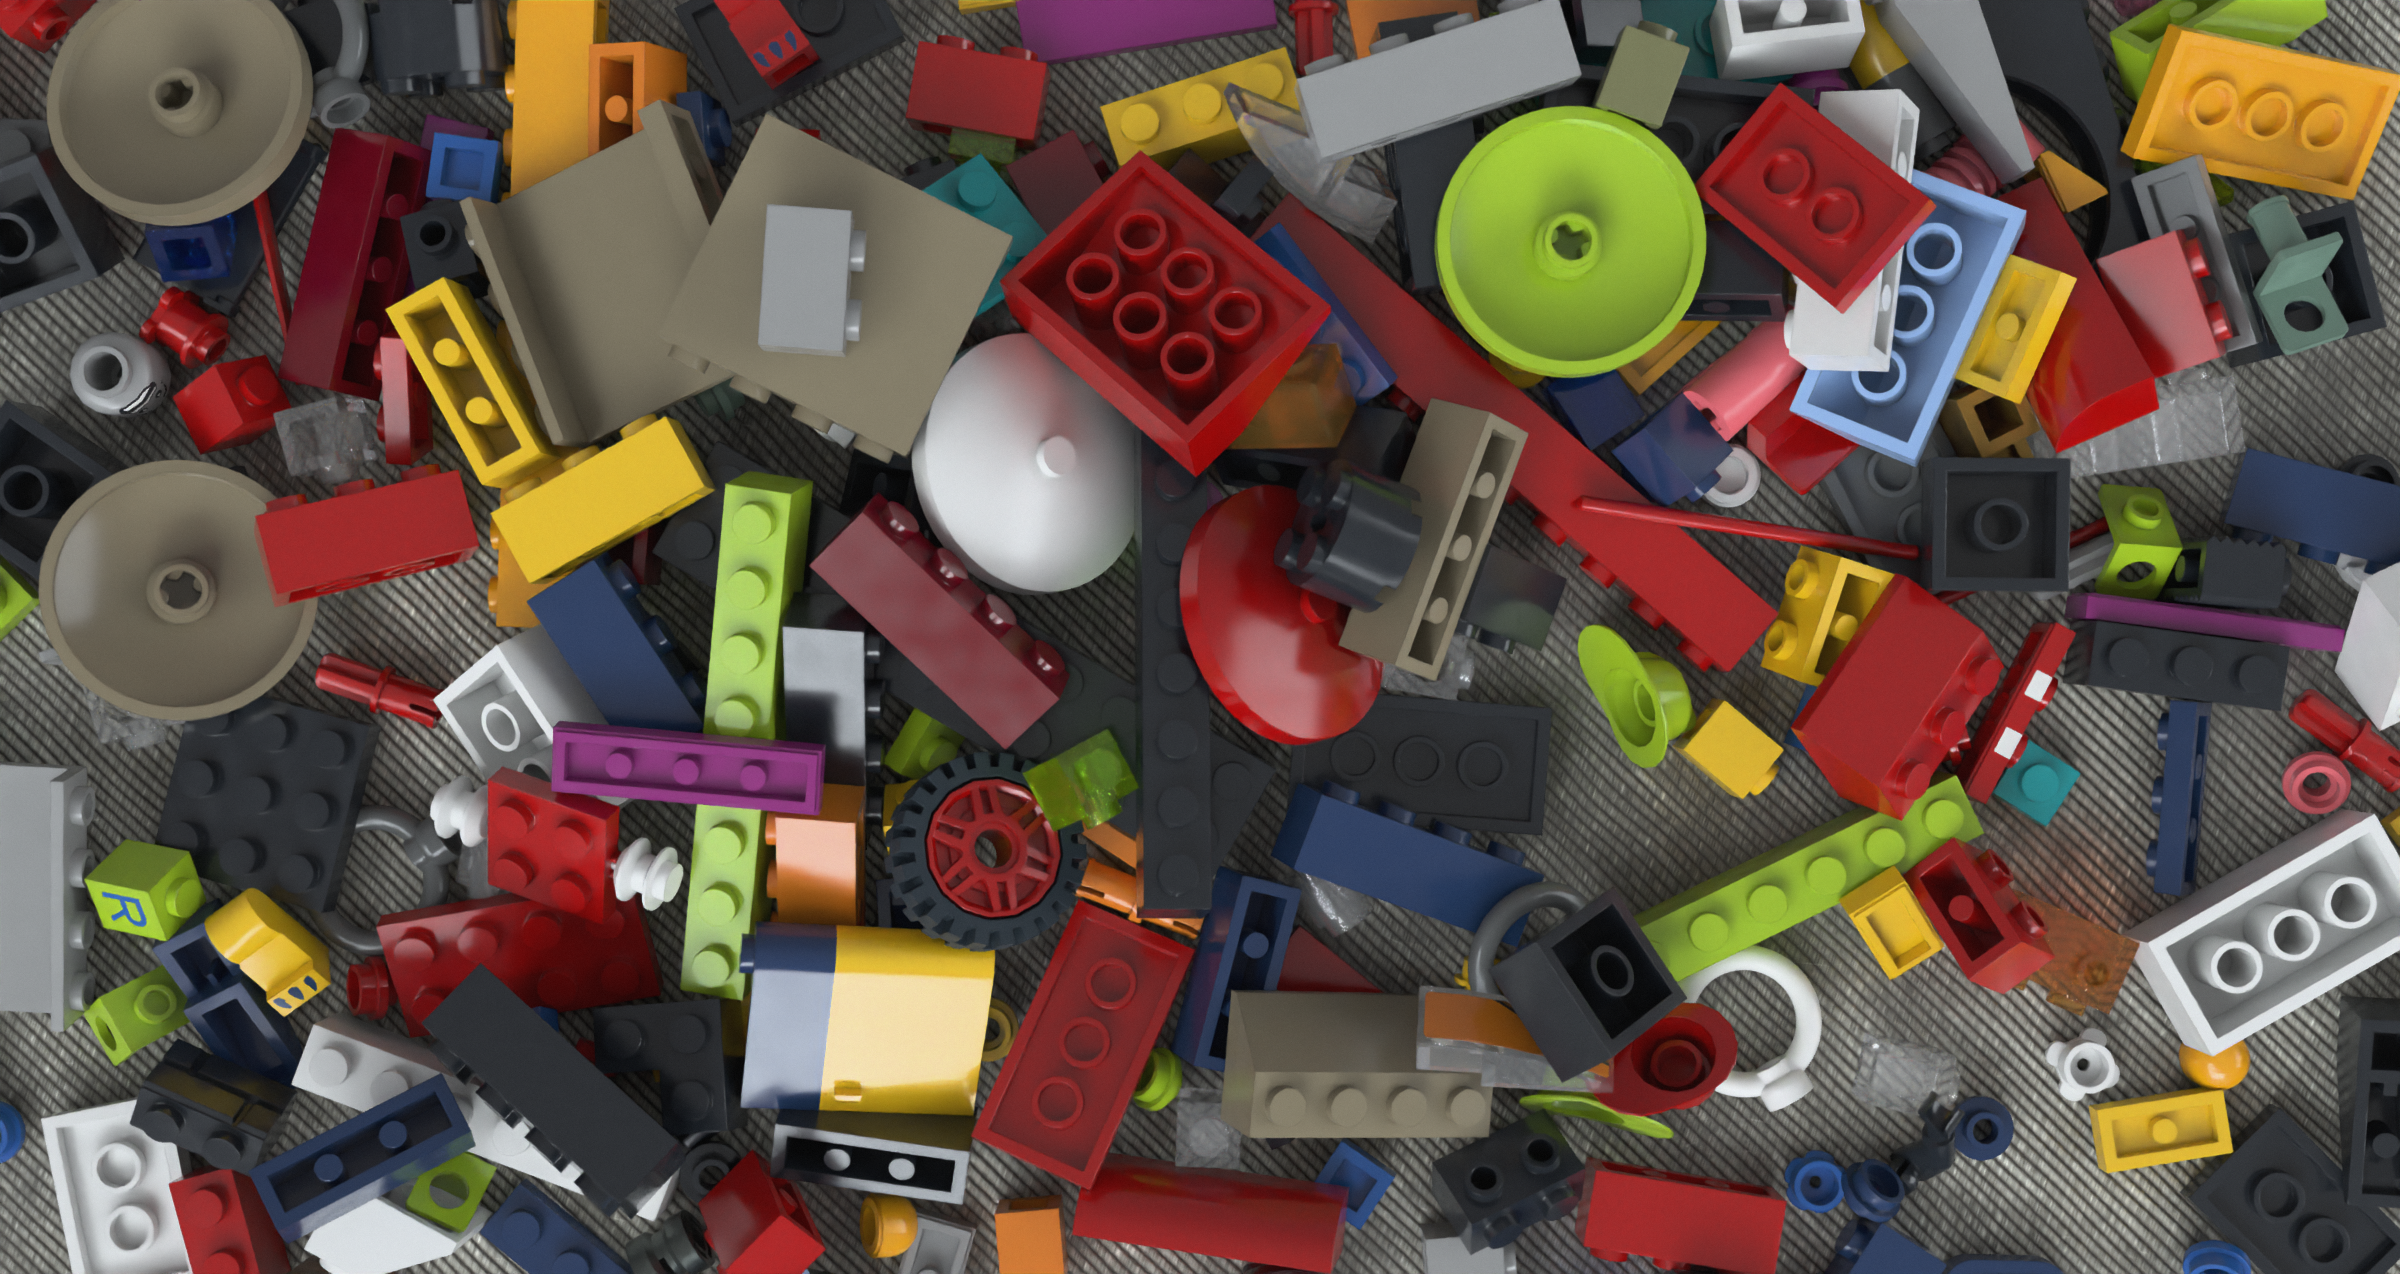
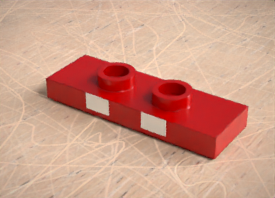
[1954,622,2076,804]

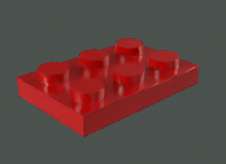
[1694,82,1937,314]

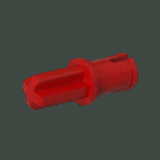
[1288,0,1339,76]
[315,653,445,729]
[2288,689,2400,793]

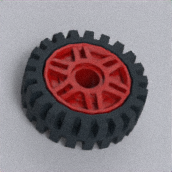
[884,752,1087,952]

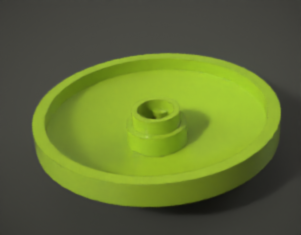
[1435,106,1706,378]

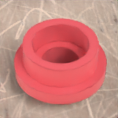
[2281,751,2351,814]

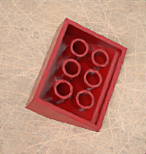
[999,150,1331,477]

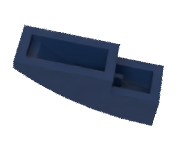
[152,898,303,1089]

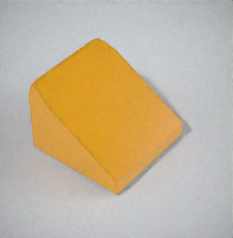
[2023,150,2108,215]

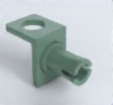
[2246,195,2349,355]

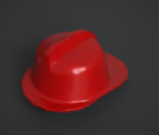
[1584,1002,1738,1117]

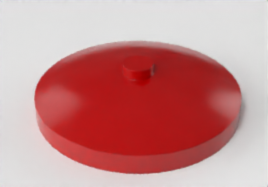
[1180,485,1386,745]

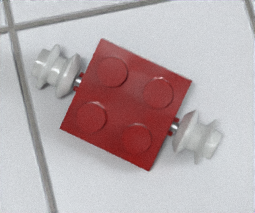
[430,766,683,925]

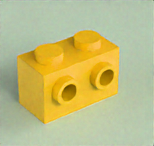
[1760,545,1895,687]

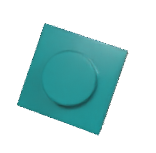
[1991,739,2081,827]

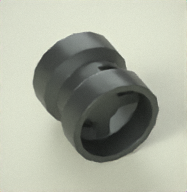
[626,1209,715,1274]

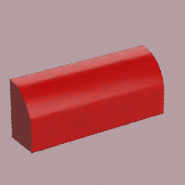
[1996,177,2160,454]
[1072,1152,1349,1274]

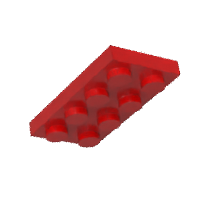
[376,892,664,1038]
[971,899,1195,1191]

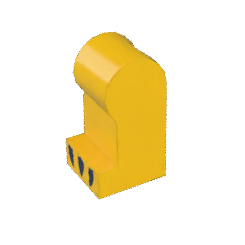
[204,888,331,1017]

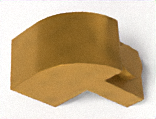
[1938,384,2041,458]

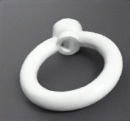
[1677,945,1822,1112]

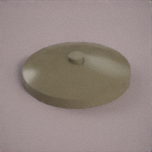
[46,0,313,226]
[39,460,319,721]

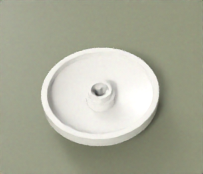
[911,333,1134,595]

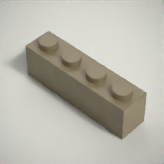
[1339,398,1529,681]

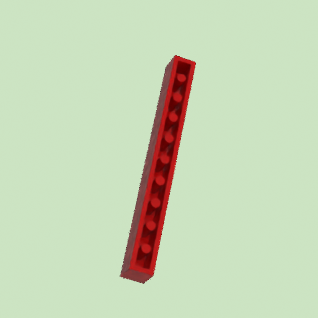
[1249,192,1779,673]

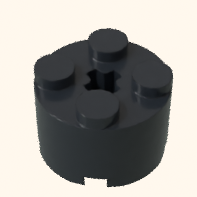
[365,0,508,99]
[1273,459,1423,613]

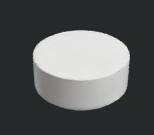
[1701,444,1761,508]

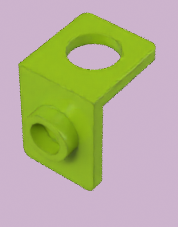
[2094,484,2183,600]
[84,965,190,1066]
[405,1151,497,1233]

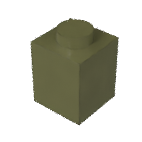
[1591,20,1690,133]

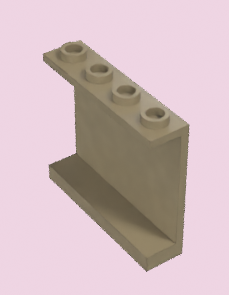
[459,99,734,448]
[657,113,1013,464]

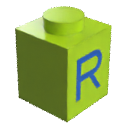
[85,839,207,941]

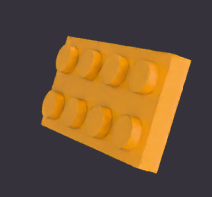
[2120,24,2400,200]

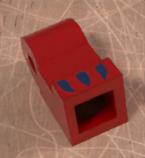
[714,0,820,90]

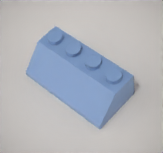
[1789,169,2027,467]

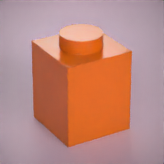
[994,1194,1069,1274]

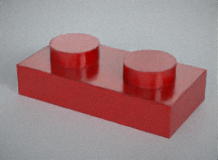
[373,328,434,465]

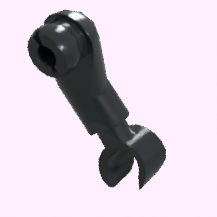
[1887,1091,1965,1195]

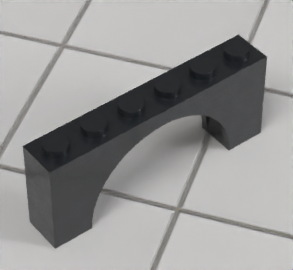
[1978,0,2150,292]

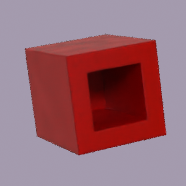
[172,355,294,455]

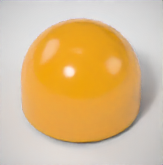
[2179,1040,2250,1090]
[860,1193,918,1258]

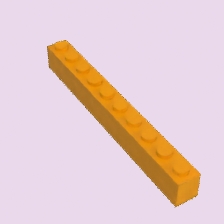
[488,0,610,628]

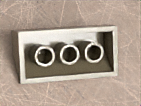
[1220,990,1494,1138]

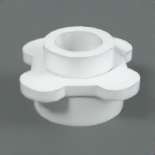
[2045,1027,2120,1101]

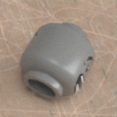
[70,331,172,419]

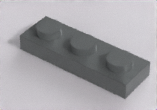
[2130,154,2263,353]

